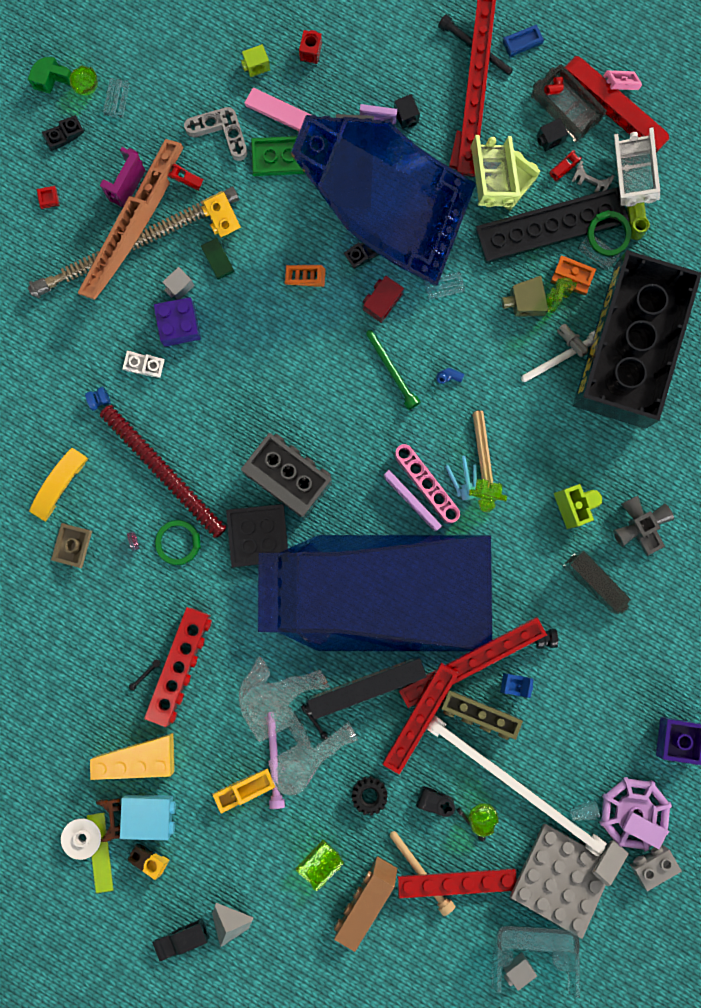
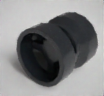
[535,629,558,649]

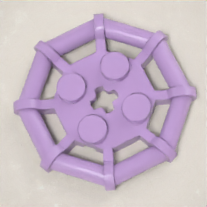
[599,777,672,851]

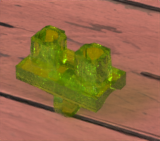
[469,479,507,513]

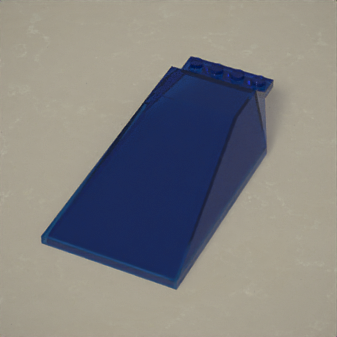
[258,535,492,651]

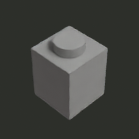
[162,267,194,300]
[503,952,537,991]

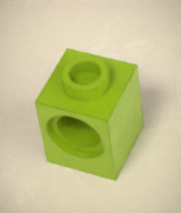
[241,44,270,78]

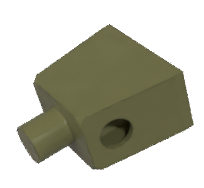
[501,276,548,316]

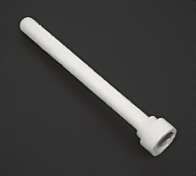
[521,330,595,382]

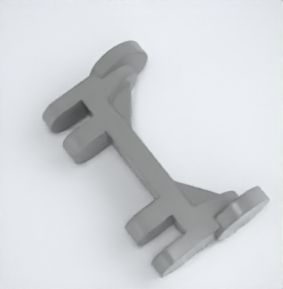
[572,161,614,193]

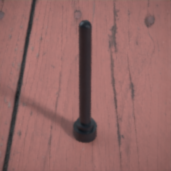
[438,14,512,75]

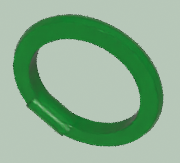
[587,210,631,256]
[155,520,201,565]

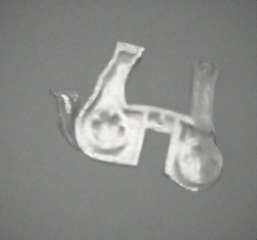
[239,657,358,795]

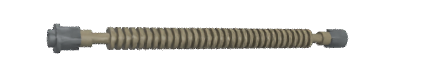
[28,186,239,299]

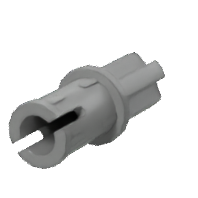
[557,324,588,357]

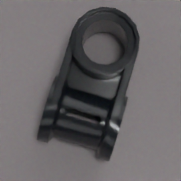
[415,786,455,817]

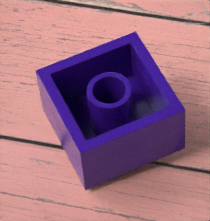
[154,297,201,347]
[656,717,701,765]

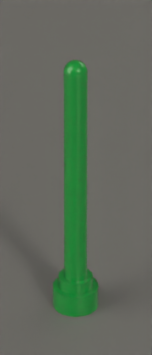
[366,330,421,410]

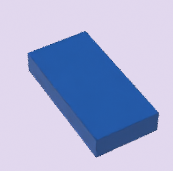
[502,24,544,57]

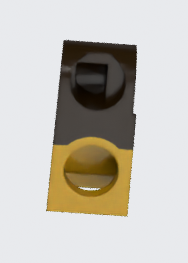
[128,843,170,880]

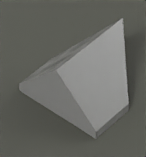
[212,903,254,948]

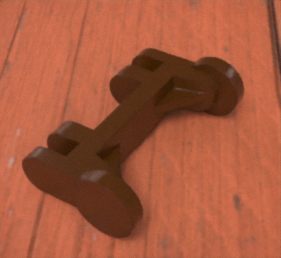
[96,798,121,842]

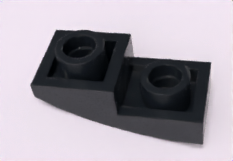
[42,115,84,151]
[344,233,387,269]

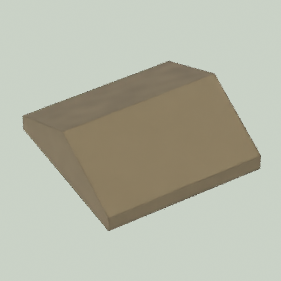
[51,523,92,568]

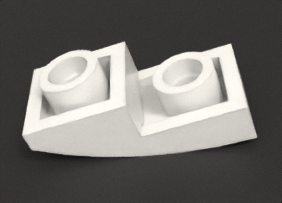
[122,351,165,378]

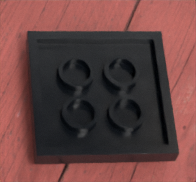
[226,504,290,568]

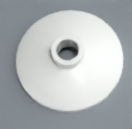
[61,818,101,860]

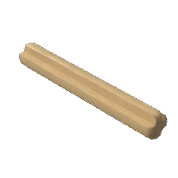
[473,411,493,485]

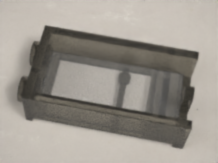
[531,64,607,143]

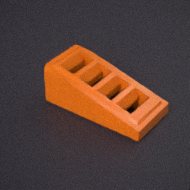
[285,265,326,287]

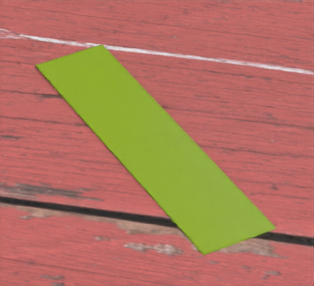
[87,813,114,893]

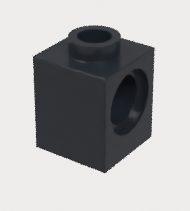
[394,94,420,129]
[537,118,568,152]

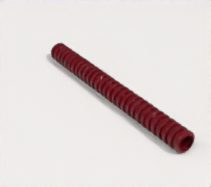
[100,405,226,538]

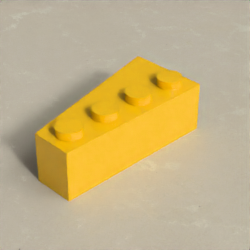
[90,733,174,780]

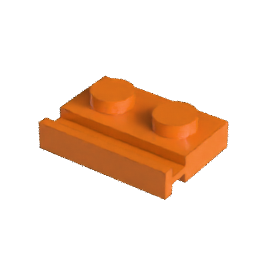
[550,255,596,296]

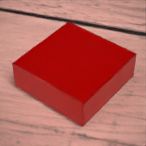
[37,186,60,209]

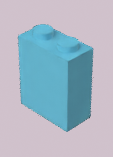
[120,794,176,840]

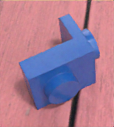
[500,673,534,698]

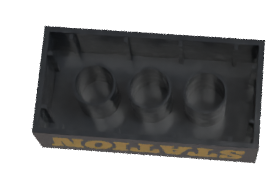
[573,250,701,429]

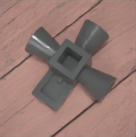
[613,495,674,556]

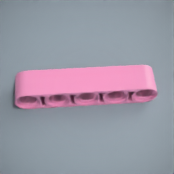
[395,444,460,524]

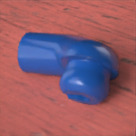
[436,368,464,384]

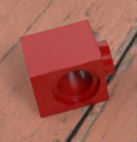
[299,30,322,64]

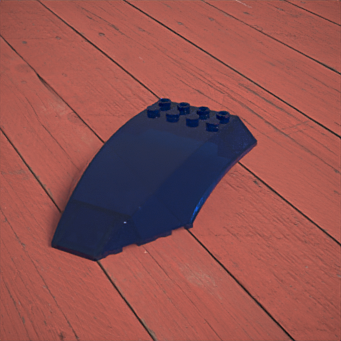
[290,115,476,286]

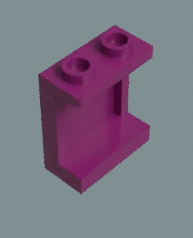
[100,147,146,208]

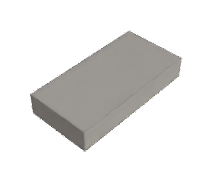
[592,840,629,886]

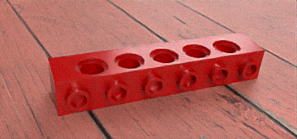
[144,607,212,727]

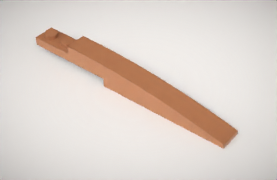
[78,139,184,300]

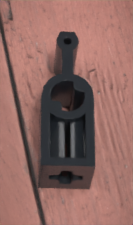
[152,918,209,962]

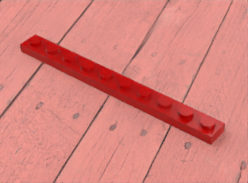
[457,0,496,177]

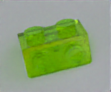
[546,278,577,313]
[295,840,344,892]

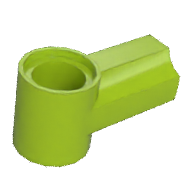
[627,202,650,240]

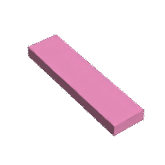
[244,88,318,136]

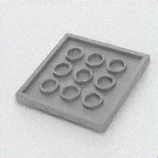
[509,824,606,939]

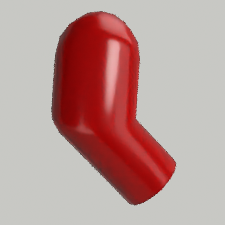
[544,77,564,95]

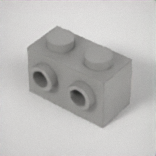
[630,845,682,891]

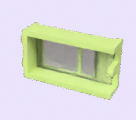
[470,135,520,208]

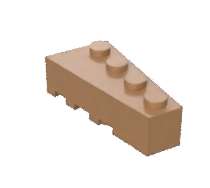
[334,856,397,952]

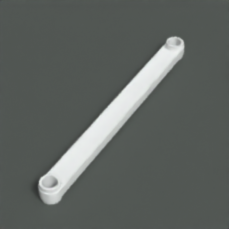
[427,715,607,857]

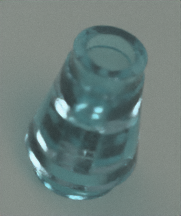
[569,800,600,821]

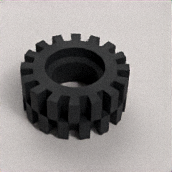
[352,776,388,816]

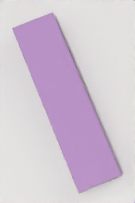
[384,470,442,532]

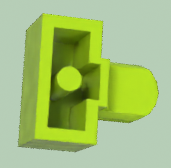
[553,484,602,529]

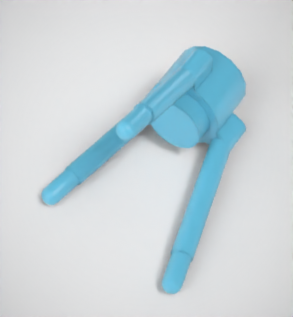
[445,456,478,501]

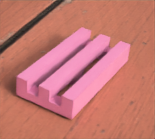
[603,70,642,90]

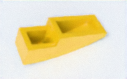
[212,769,276,813]

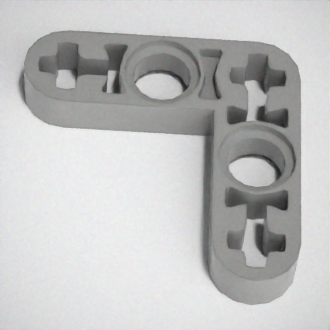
[184,107,247,161]

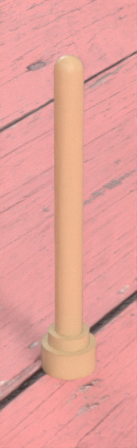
[390,831,456,916]

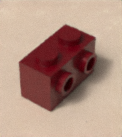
[362,275,404,323]

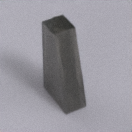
[562,551,631,614]

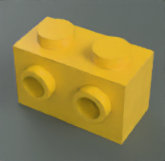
[201,191,241,237]

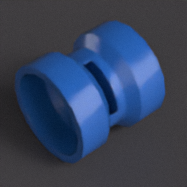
[85,386,111,411]

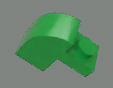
[28,57,75,94]

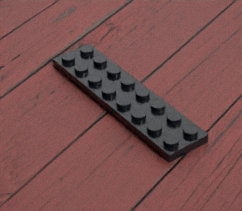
[475,187,630,263]

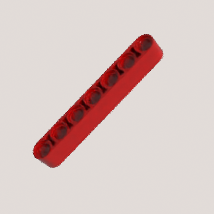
[561,56,669,153]

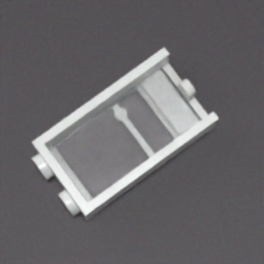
[614,128,660,207]

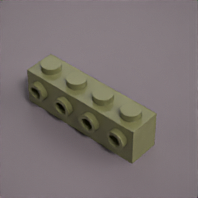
[440,690,523,740]

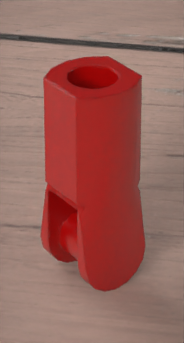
[549,150,582,181]
[168,164,204,191]

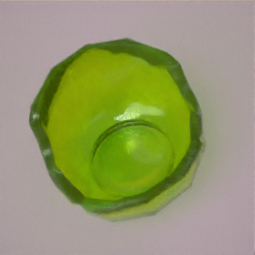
[70,65,98,96]
[468,803,499,837]

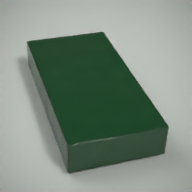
[201,238,234,280]

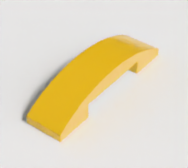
[29,448,89,522]

